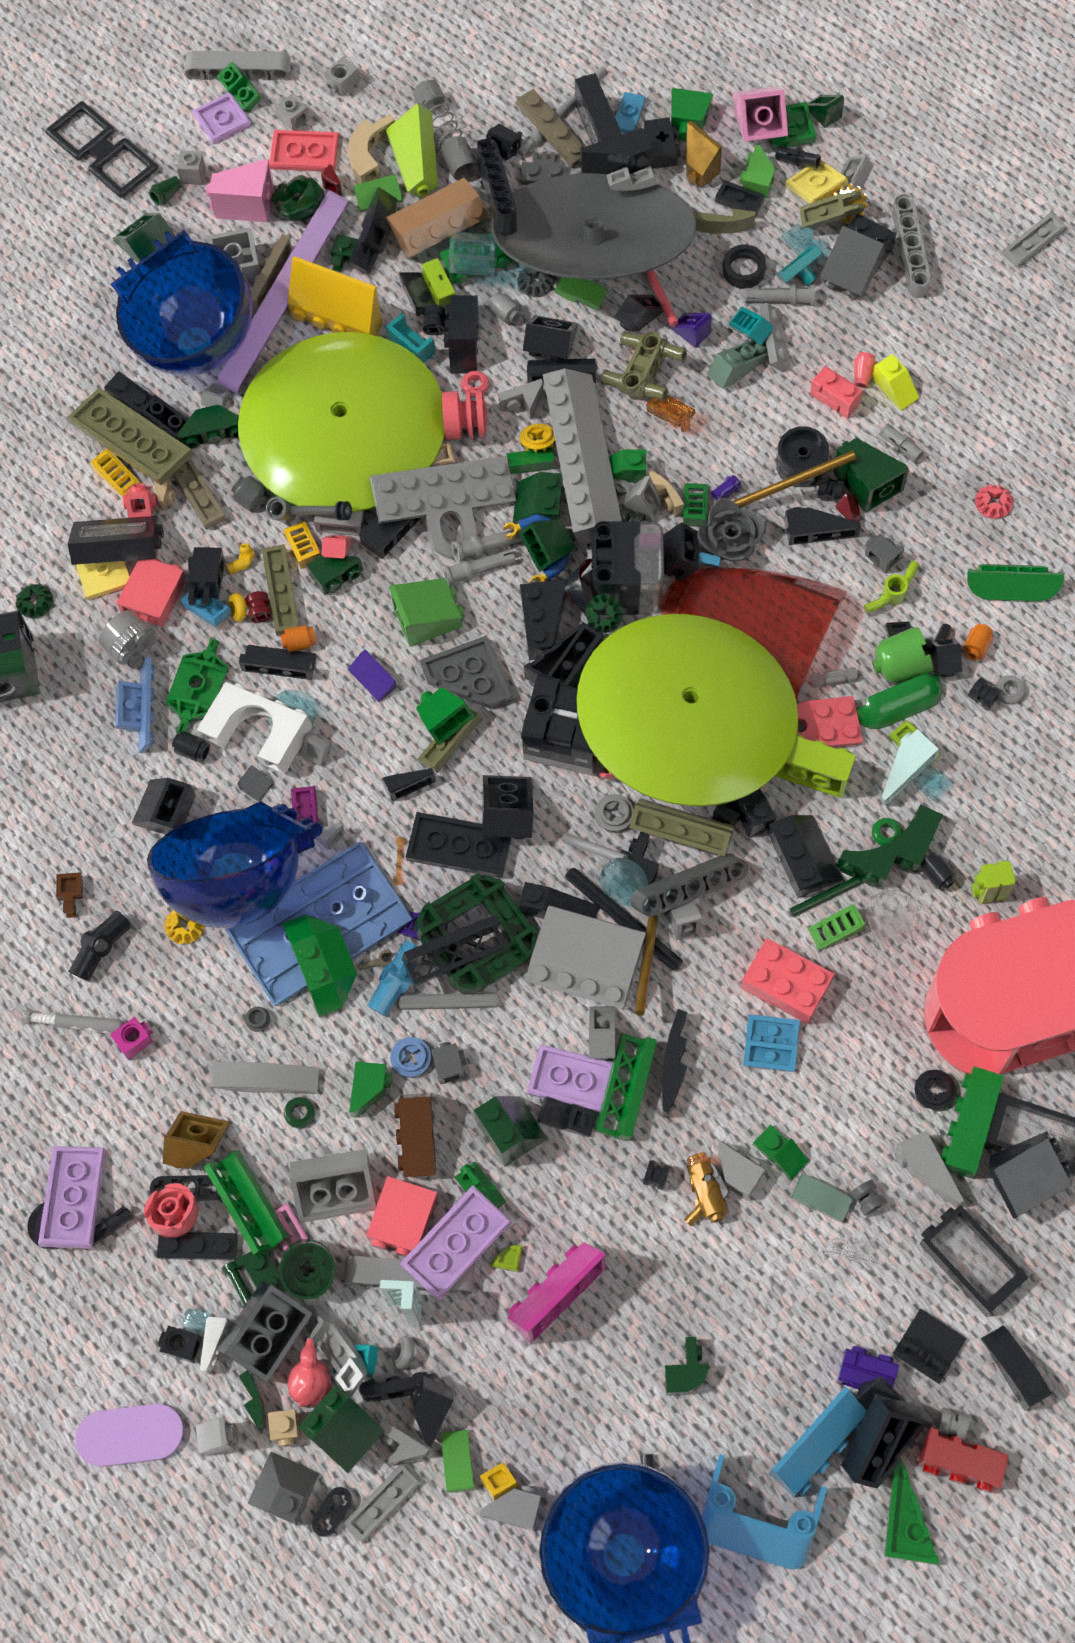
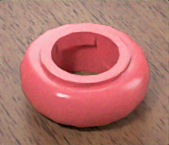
[461,371,489,397]

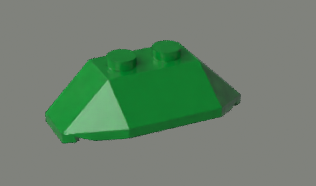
[282,914,357,1017]

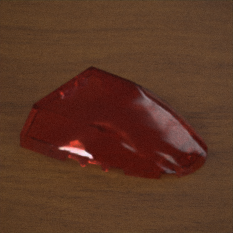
[661,567,847,701]

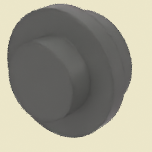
[245,1007,270,1032]

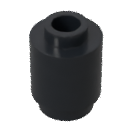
[172,731,210,762]
[920,852,957,890]

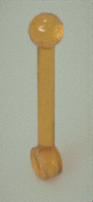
[393,837,405,886]

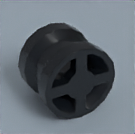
[643,1159,670,1191]

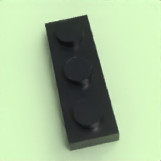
[157,1232,238,1261]

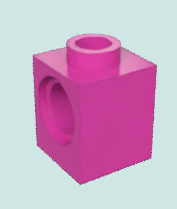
[110,1017,153,1060]

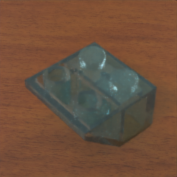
[448,232,499,276]

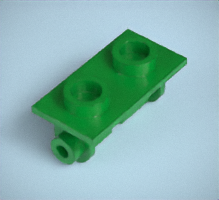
[454,1161,507,1208]

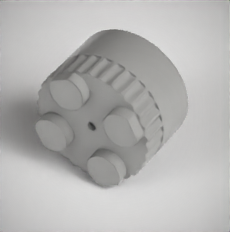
[98,610,157,666]

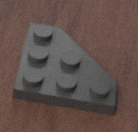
[419,636,513,708]

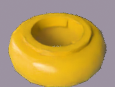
[228,593,247,622]

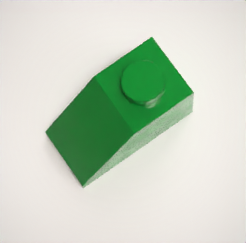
[609,449,646,483]
[349,1062,392,1118]

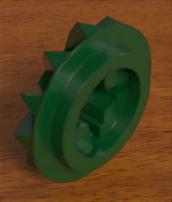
[15,582,53,618]
[585,594,623,633]

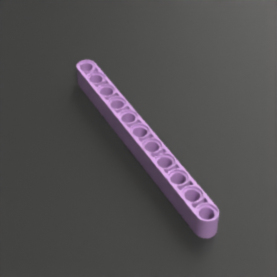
[217,190,349,394]

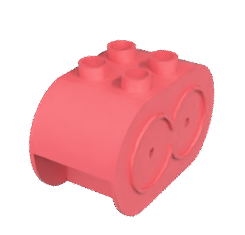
[924,897,1075,1074]

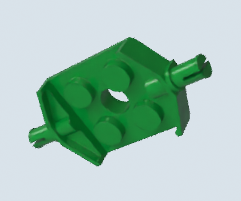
[166,638,229,734]

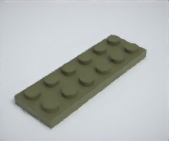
[67,387,193,485]

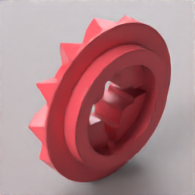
[975,483,1013,519]

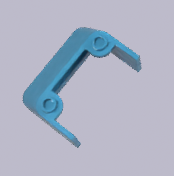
[699,1454,827,1570]

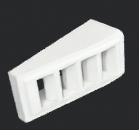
[200,1317,231,1375]

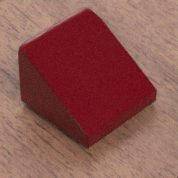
[321,164,342,196]
[835,493,862,522]

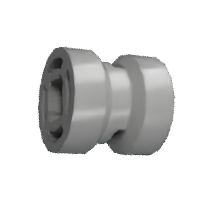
[937,1408,970,1442]

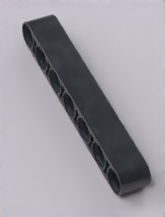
[477,138,517,235]

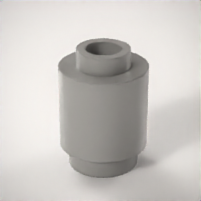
[489,292,522,325]

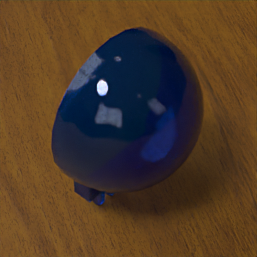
[111,230,253,376]
[147,801,323,928]
[539,1462,710,1643]

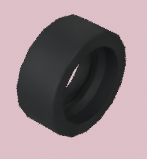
[723,244,766,289]

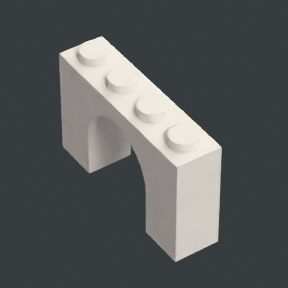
[197,682,313,775]

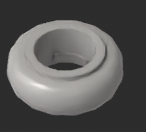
[996,675,1026,704]
[392,1336,415,1370]

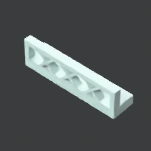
[380,1280,422,1326]

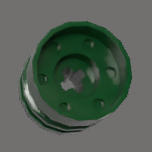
[279,1239,335,1299]

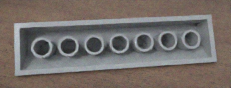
[543,369,622,546]

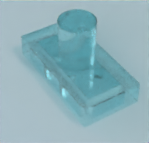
[781,223,829,268]

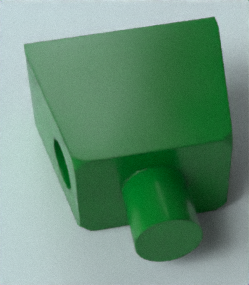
[671,88,713,141]
[416,688,475,745]

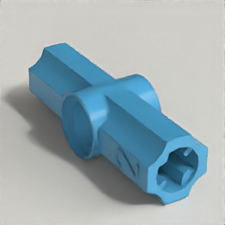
[367,940,417,1017]

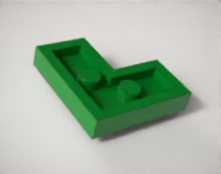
[770,101,816,150]

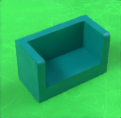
[386,313,436,363]

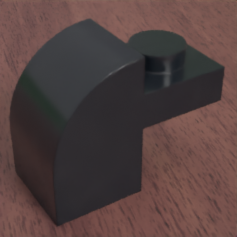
[620,831,659,889]

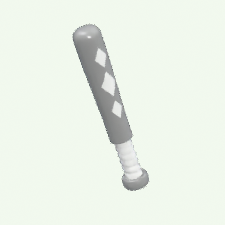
[23,1009,125,1034]

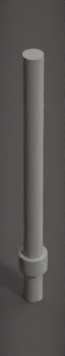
[517,66,607,156]

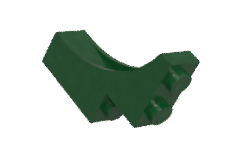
[835,804,943,887]

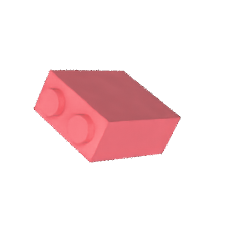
[117,558,185,627]
[366,1176,438,1257]

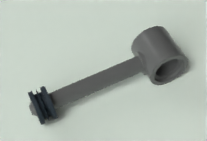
[266,497,352,523]

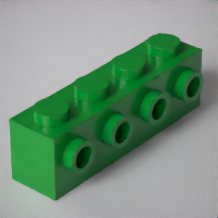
[941,1066,1004,1179]

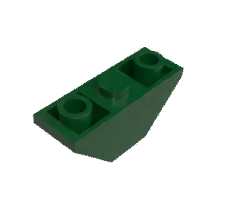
[177,404,239,449]

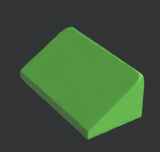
[354,175,403,212]

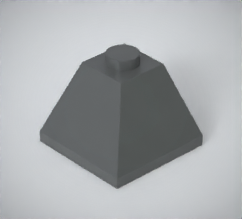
[247,1452,320,1526]

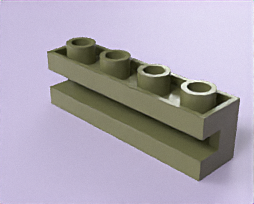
[629,798,735,856]

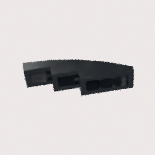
[661,1009,688,1118]

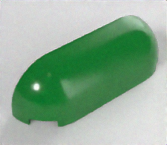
[967,564,1065,601]
[856,673,942,729]

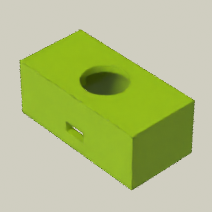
[421,258,456,309]

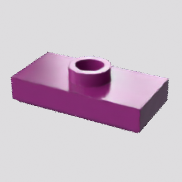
[291,786,319,837]

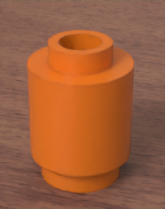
[962,624,993,661]
[280,625,316,652]

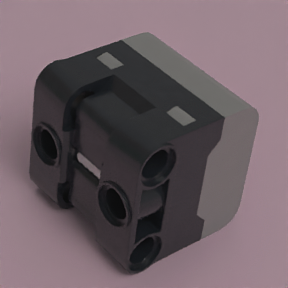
[521,674,597,775]

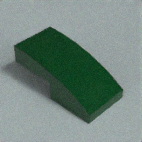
[238,1370,266,1431]

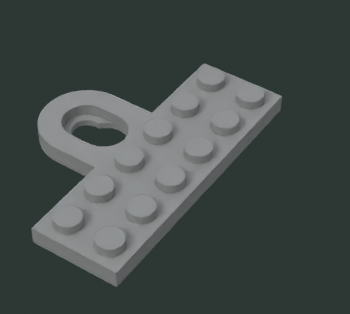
[369,456,516,559]

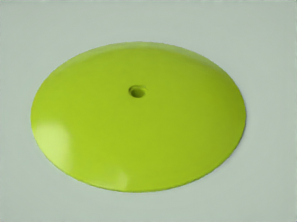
[238,332,445,513]
[577,614,798,806]

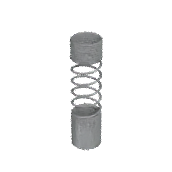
[413,80,479,181]

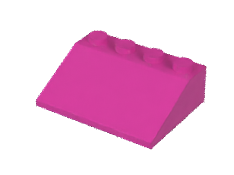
[507,1242,606,1345]

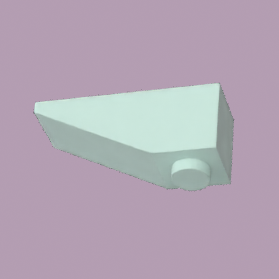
[882,729,939,805]

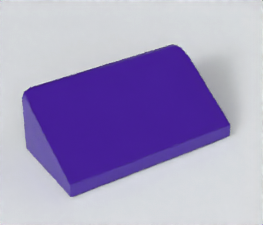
[348,650,397,702]

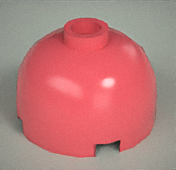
[144,1183,199,1238]

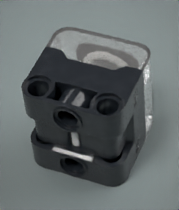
[591,521,664,615]

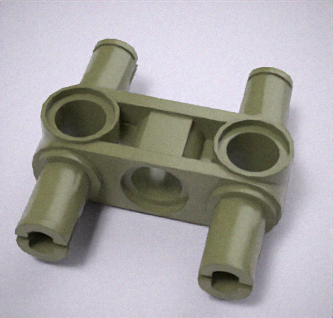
[601,331,687,402]

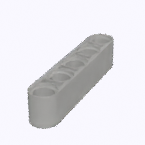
[185,51,291,81]
[892,194,931,298]
[343,1256,475,1294]

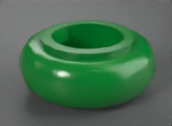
[872,818,902,846]

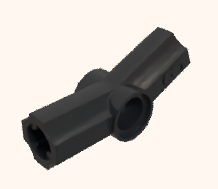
[68,910,131,982]

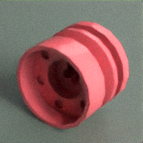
[442,389,488,441]

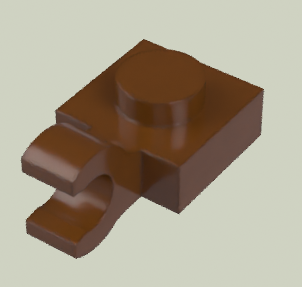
[56,872,83,918]

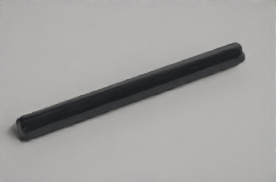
[565,867,683,971]

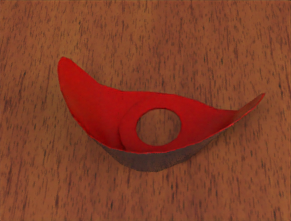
[566,558,592,614]

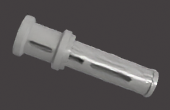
[746,284,815,305]
[451,530,523,562]
[443,548,516,586]

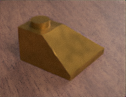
[686,120,722,188]
[162,1111,230,1169]

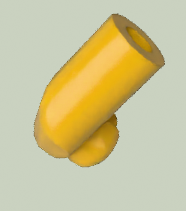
[226,543,254,575]

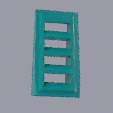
[728,306,774,345]

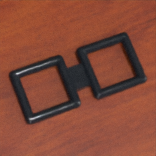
[45,101,158,198]

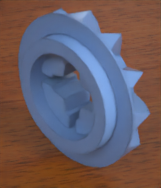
[390,1037,431,1078]

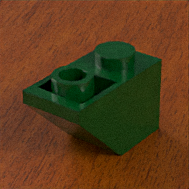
[306,555,363,595]

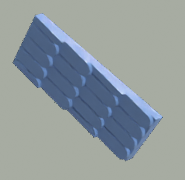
[223,841,414,1006]

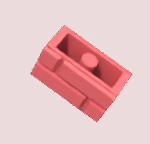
[810,366,863,418]

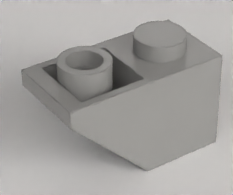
[717,1141,765,1201]
[196,1417,239,1456]

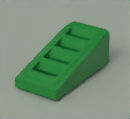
[683,483,708,527]

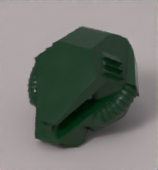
[270,175,325,221]

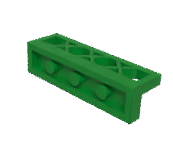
[595,1033,657,1141]
[204,1150,289,1255]

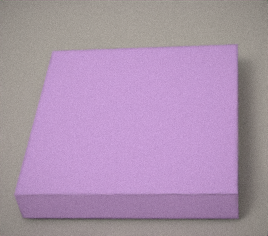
[192,93,251,144]

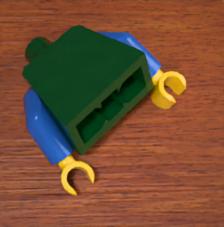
[503,514,576,583]

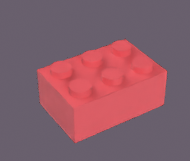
[741,938,834,1024]

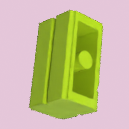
[971,860,1016,904]

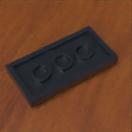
[406,812,512,878]

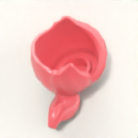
[288,1338,332,1408]

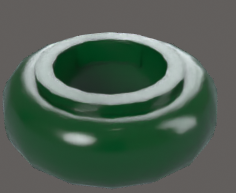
[284,1097,315,1129]

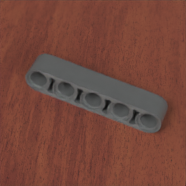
[630,853,748,917]

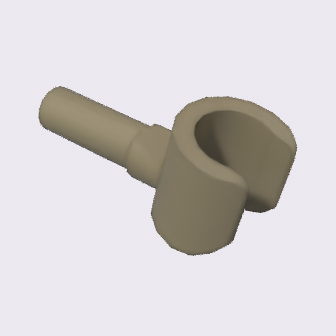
[358,950,392,970]

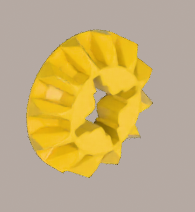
[519,424,556,453]
[164,905,204,944]

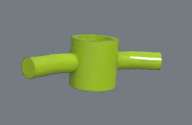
[864,561,919,613]

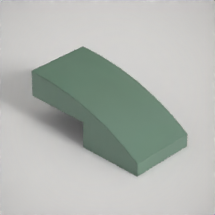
[791,1174,853,1222]

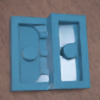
[743,1014,800,1072]

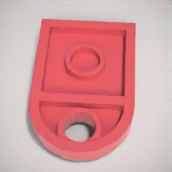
[797,696,863,748]

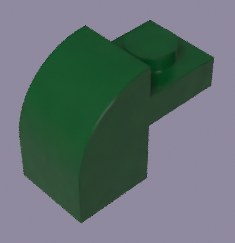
[665,1337,708,1396]

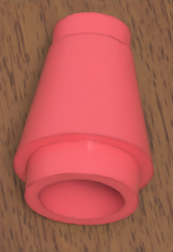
[854,352,877,388]

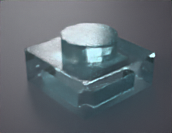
[915,767,951,801]

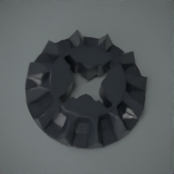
[914,1069,956,1111]

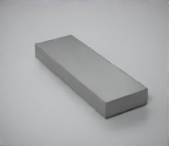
[1002,212,1067,268]
[344,1463,421,1543]

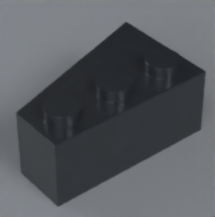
[524,622,604,687]
[841,1394,934,1489]

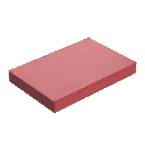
[269,130,339,172]

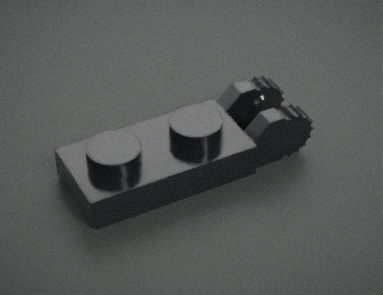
[358,1372,435,1403]

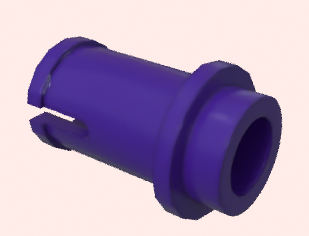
[711,475,741,501]

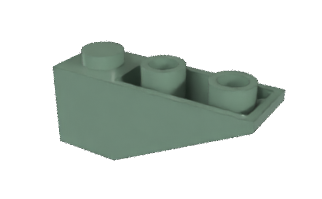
[707,340,769,389]

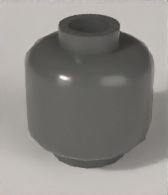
[231,476,267,511]

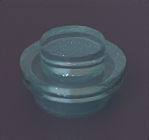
[183,1308,207,1333]

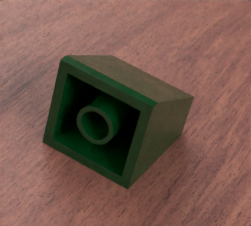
[833,438,909,513]
[473,1096,548,1167]
[298,1385,385,1473]

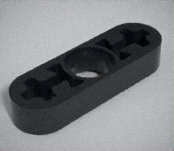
[150,1175,221,1201]

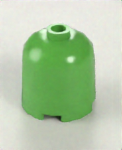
[872,627,933,683]

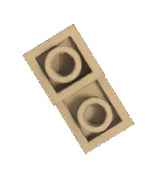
[648,471,684,518]
[154,476,175,511]

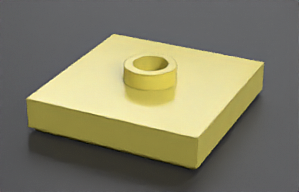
[785,160,848,204]
[76,561,130,600]

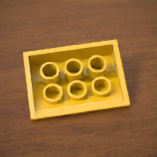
[288,256,383,336]

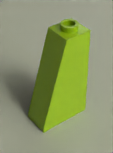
[386,103,438,198]

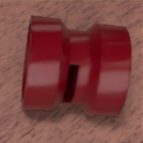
[245,591,273,623]

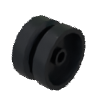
[776,426,829,487]

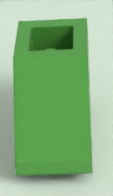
[739,145,775,199]

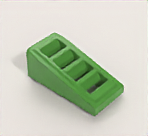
[808,904,865,951]

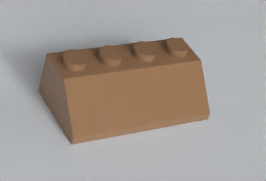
[386,178,489,258]

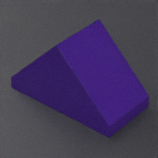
[670,313,712,348]

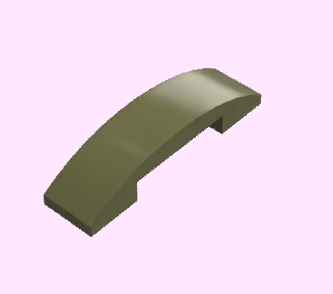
[687,203,756,234]

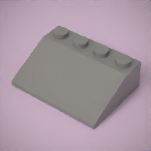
[525,905,646,1009]

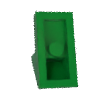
[752,1124,809,1180]

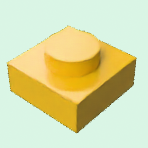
[480,1462,518,1501]

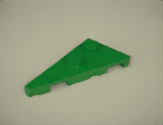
[884,1457,939,1565]

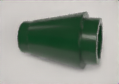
[149,176,182,205]

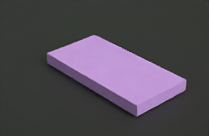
[38,1146,106,1249]
[400,1186,512,1301]

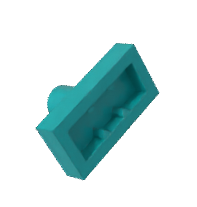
[776,245,822,285]

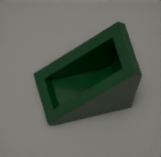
[807,95,844,128]

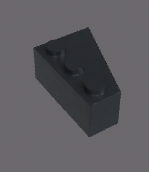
[444,295,479,374]
[520,579,568,660]

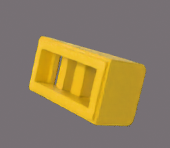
[91,448,140,498]
[283,521,321,569]

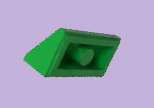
[506,448,555,474]

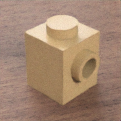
[268,1409,301,1447]

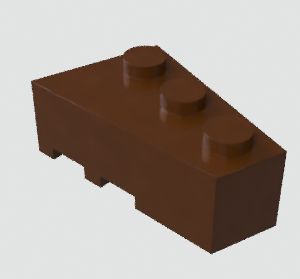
[394,1093,436,1177]

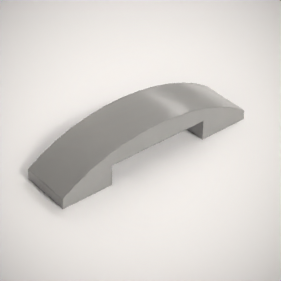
[302,1304,367,1397]

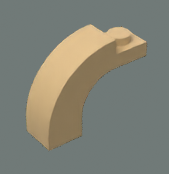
[348,114,395,184]

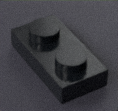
[715,180,765,217]

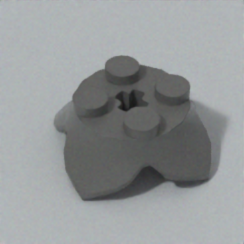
[697,497,767,561]

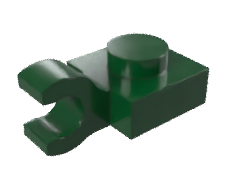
[330,234,358,273]

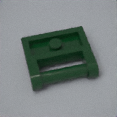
[222,1252,288,1308]

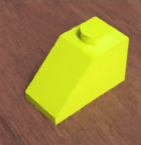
[872,353,919,411]

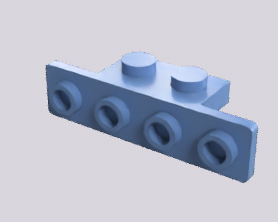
[115,657,155,753]

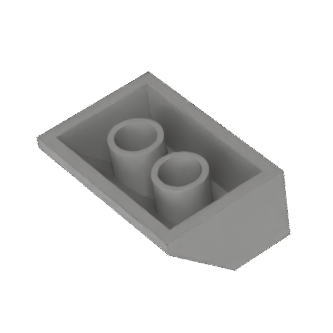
[290,1149,376,1223]

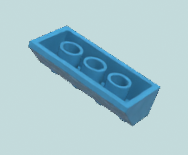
[769,1386,867,1497]

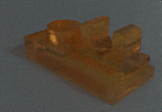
[646,396,696,433]

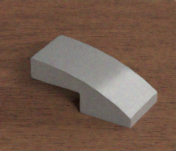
[606,166,657,191]

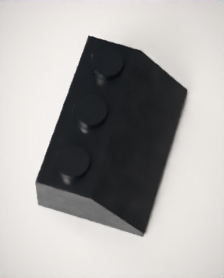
[767,815,843,898]

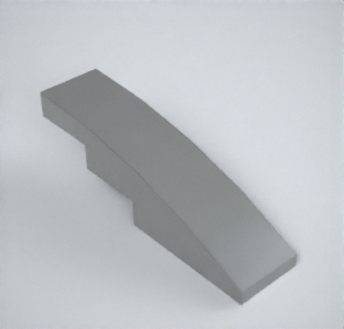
[210,1061,319,1094]

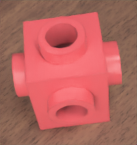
[123,483,158,518]

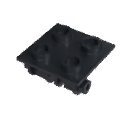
[892,1308,967,1384]

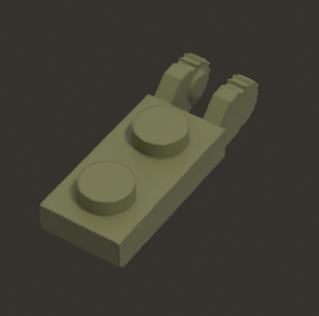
[799,190,864,231]

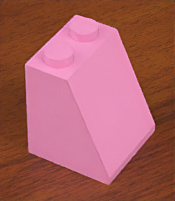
[733,86,788,142]
[206,159,274,222]

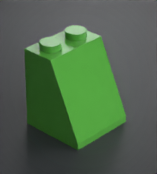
[389,578,465,647]

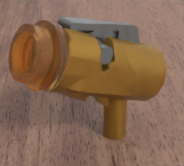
[684,1152,730,1226]

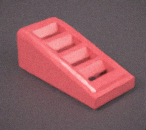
[322,535,354,558]

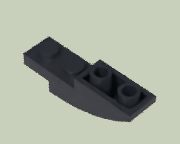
[348,187,397,275]
[104,371,188,439]

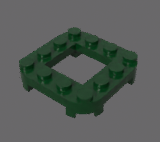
[415,873,538,995]

